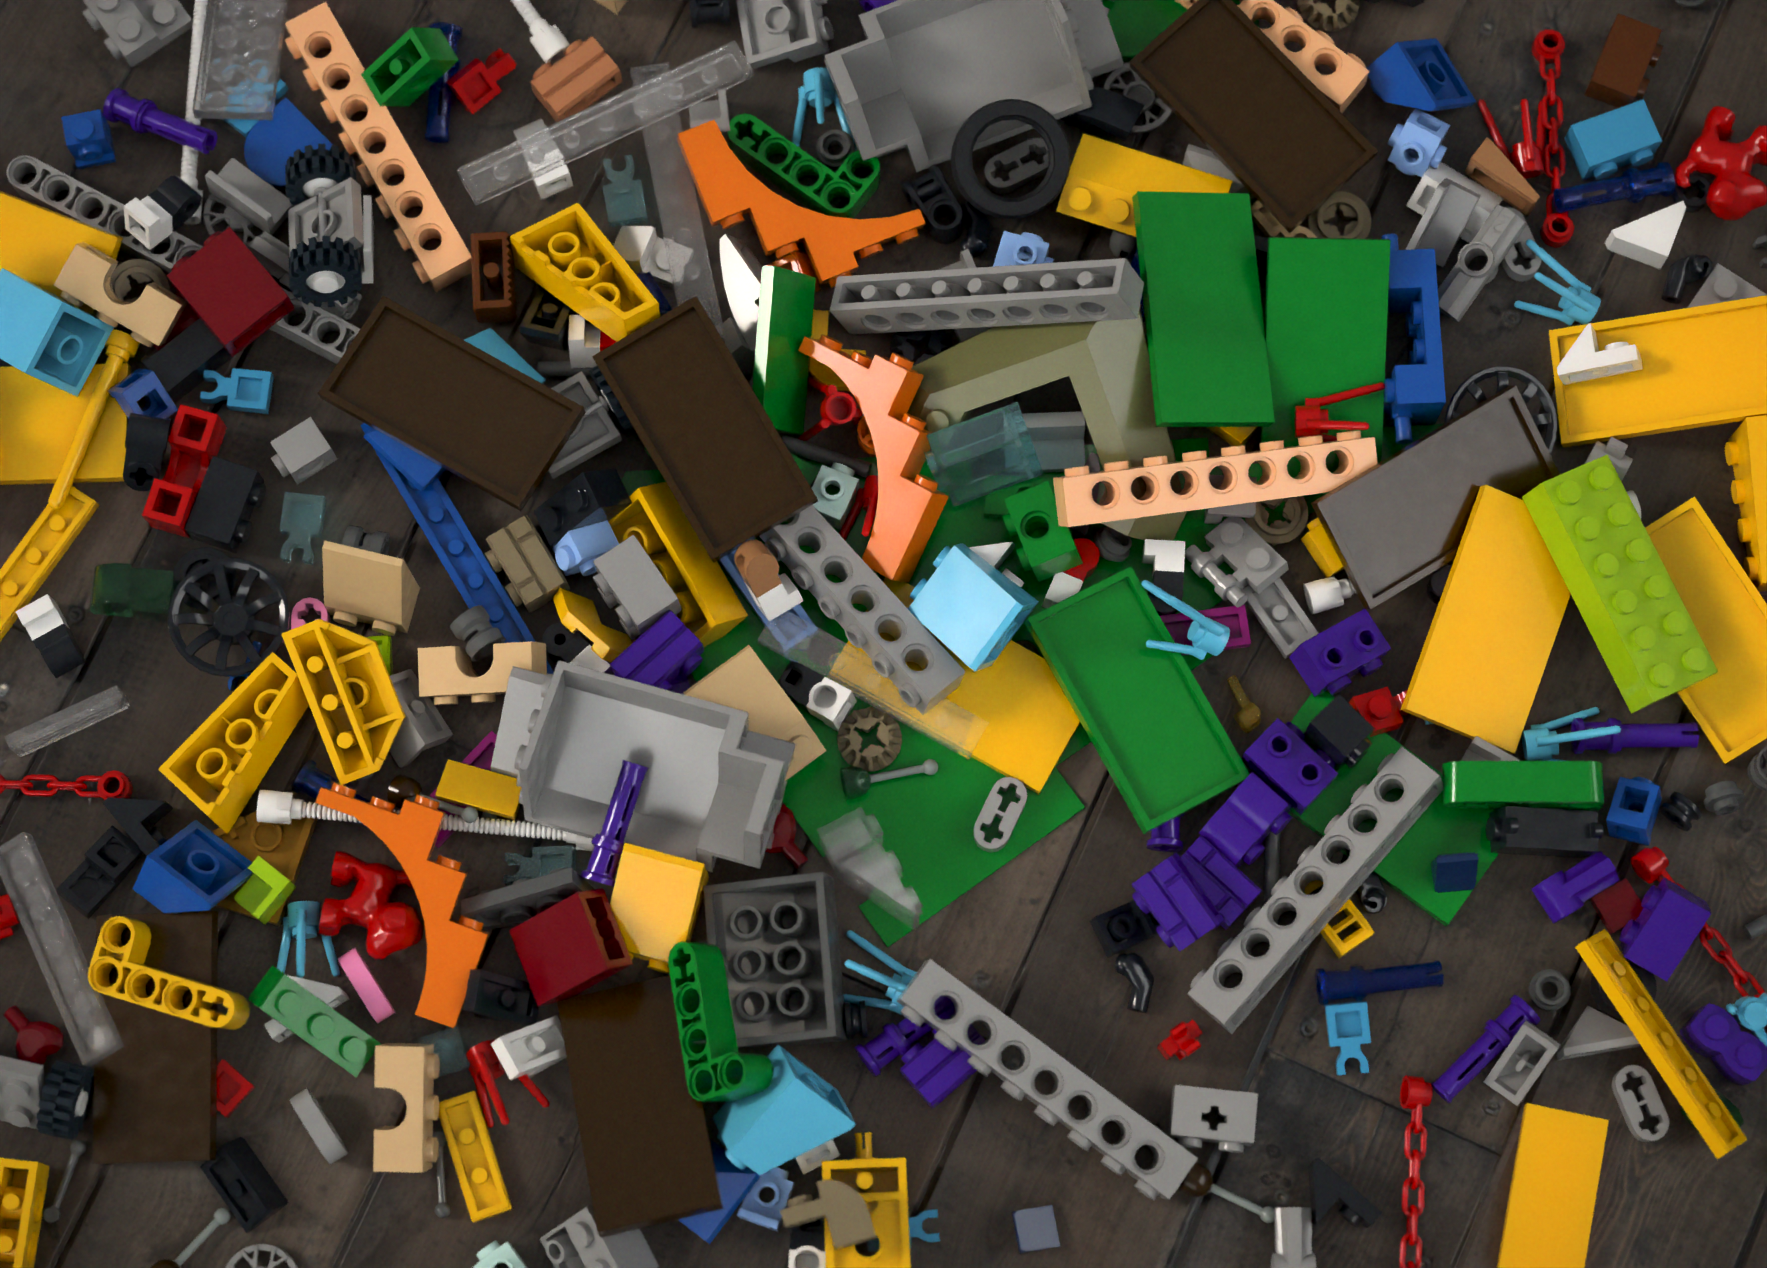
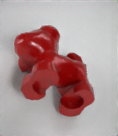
[1673,106,1767,221]
[319,851,423,959]

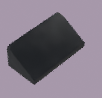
[200,1137,288,1233]

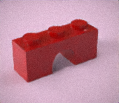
[142,404,227,538]

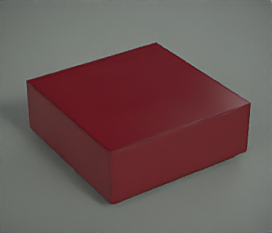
[1589,878,1643,935]

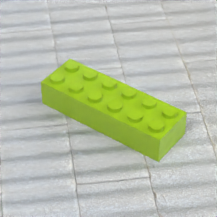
[1522,454,1718,714]

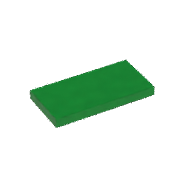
[752,266,816,435]

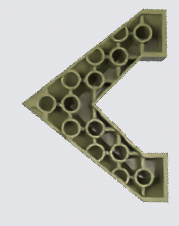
[907,307,1187,541]

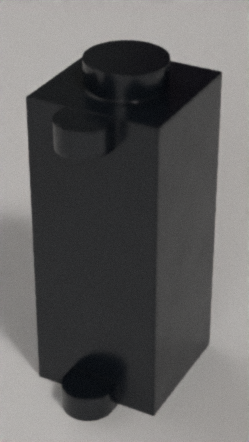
[140,318,243,403]
[1486,806,1603,858]

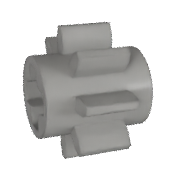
[1585,437,1633,482]

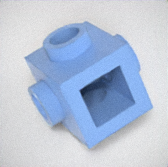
[1388,108,1450,177]
[993,231,1054,267]

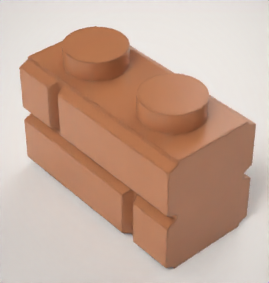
[530,36,623,127]

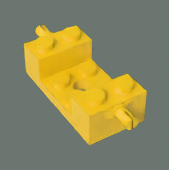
[822,1132,911,1268]

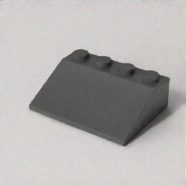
[703,872,847,1049]

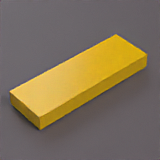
[439,1090,513,1223]

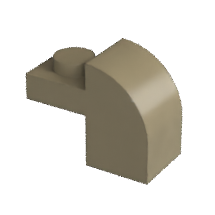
[780,1180,876,1250]

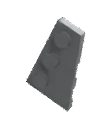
[460,867,594,930]

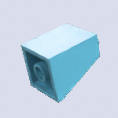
[0,268,114,397]
[908,543,1039,672]
[713,1044,856,1175]

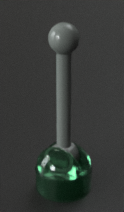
[840,759,938,800]

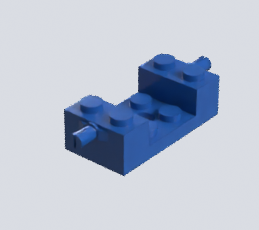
[1381,234,1446,444]

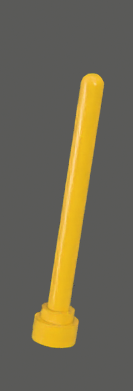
[48,329,140,509]

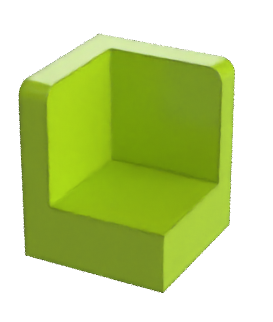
[234,855,296,925]

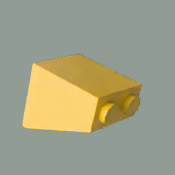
[610,843,709,974]

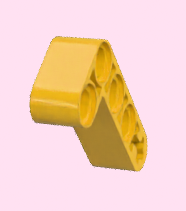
[88,916,250,1030]

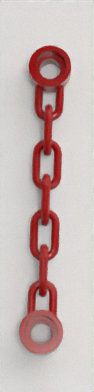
[1532,29,1574,248]
[0,770,133,800]
[1631,846,1767,1033]
[1399,1075,1432,1268]

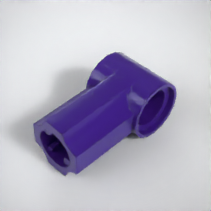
[1531,850,1620,924]

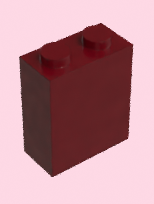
[167,227,295,357]
[509,888,633,1006]

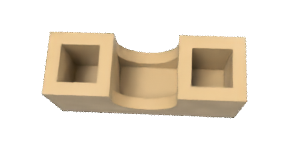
[54,242,187,347]
[418,641,547,705]
[373,1043,440,1173]

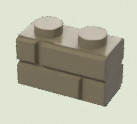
[484,515,570,613]

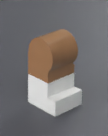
[734,540,804,621]

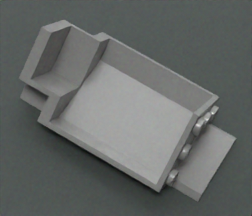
[824,0,1124,172]
[491,660,796,872]

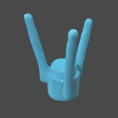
[792,67,857,151]
[1514,239,1601,326]
[1141,580,1230,660]
[1522,707,1621,761]
[276,901,340,978]
[844,930,917,1015]
[1726,993,1767,1047]

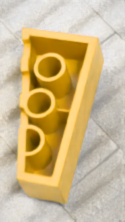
[510,203,660,342]
[1725,415,1767,592]
[158,652,309,835]

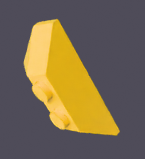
[281,619,406,785]

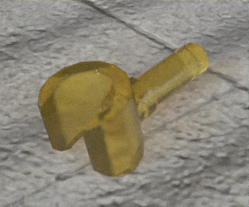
[1227,675,1261,733]

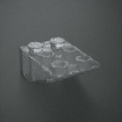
[817,807,923,930]

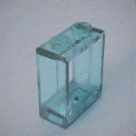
[925,402,1044,506]

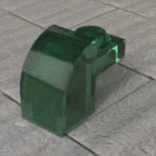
[90,563,175,617]

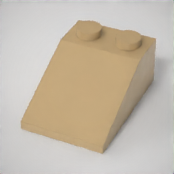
[322,540,420,636]
[683,645,827,781]

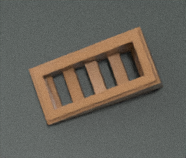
[1465,137,1540,216]

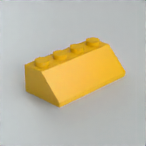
[1056,133,1233,237]
[608,482,748,647]

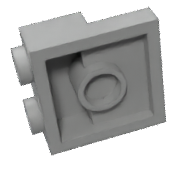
[82,0,193,68]
[736,0,834,69]

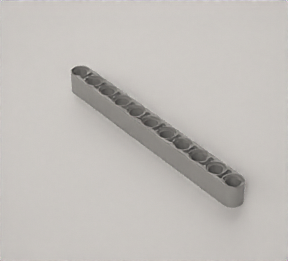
[7,155,360,364]

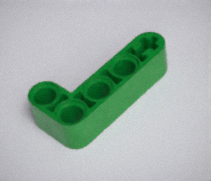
[727,114,880,219]
[1442,761,1604,811]
[668,942,773,1102]

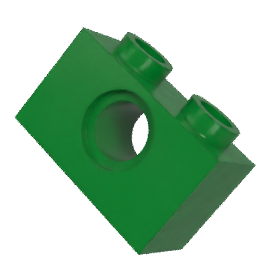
[361,27,459,107]
[1002,481,1083,582]

